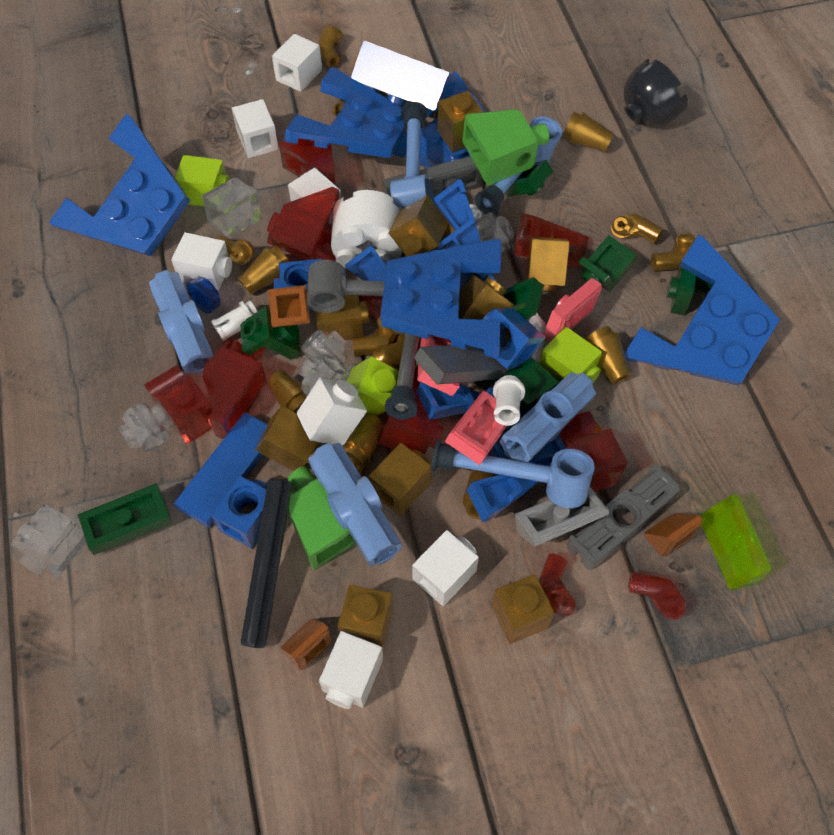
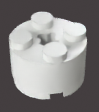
[331,190,403,268]

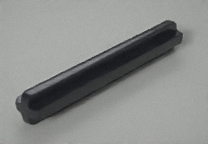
[241,478,292,649]

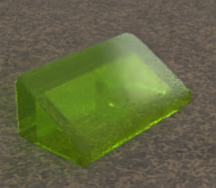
[700,493,772,591]

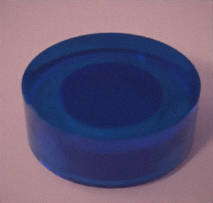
[187,276,221,314]

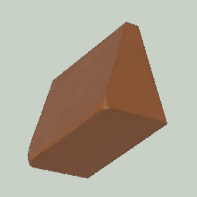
[268,285,310,328]
[644,513,703,557]
[281,619,332,670]

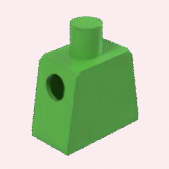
[462,109,549,186]
[288,466,356,570]

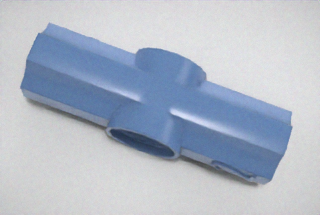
[149,270,215,375]
[500,372,596,462]
[308,442,402,566]

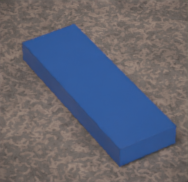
[173,412,268,528]

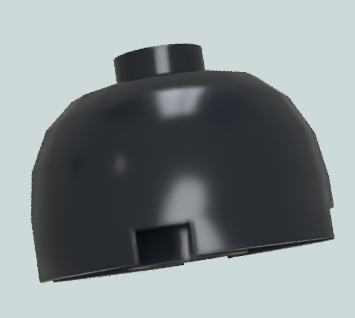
[624,59,688,127]

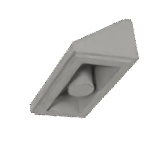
[515,487,609,546]

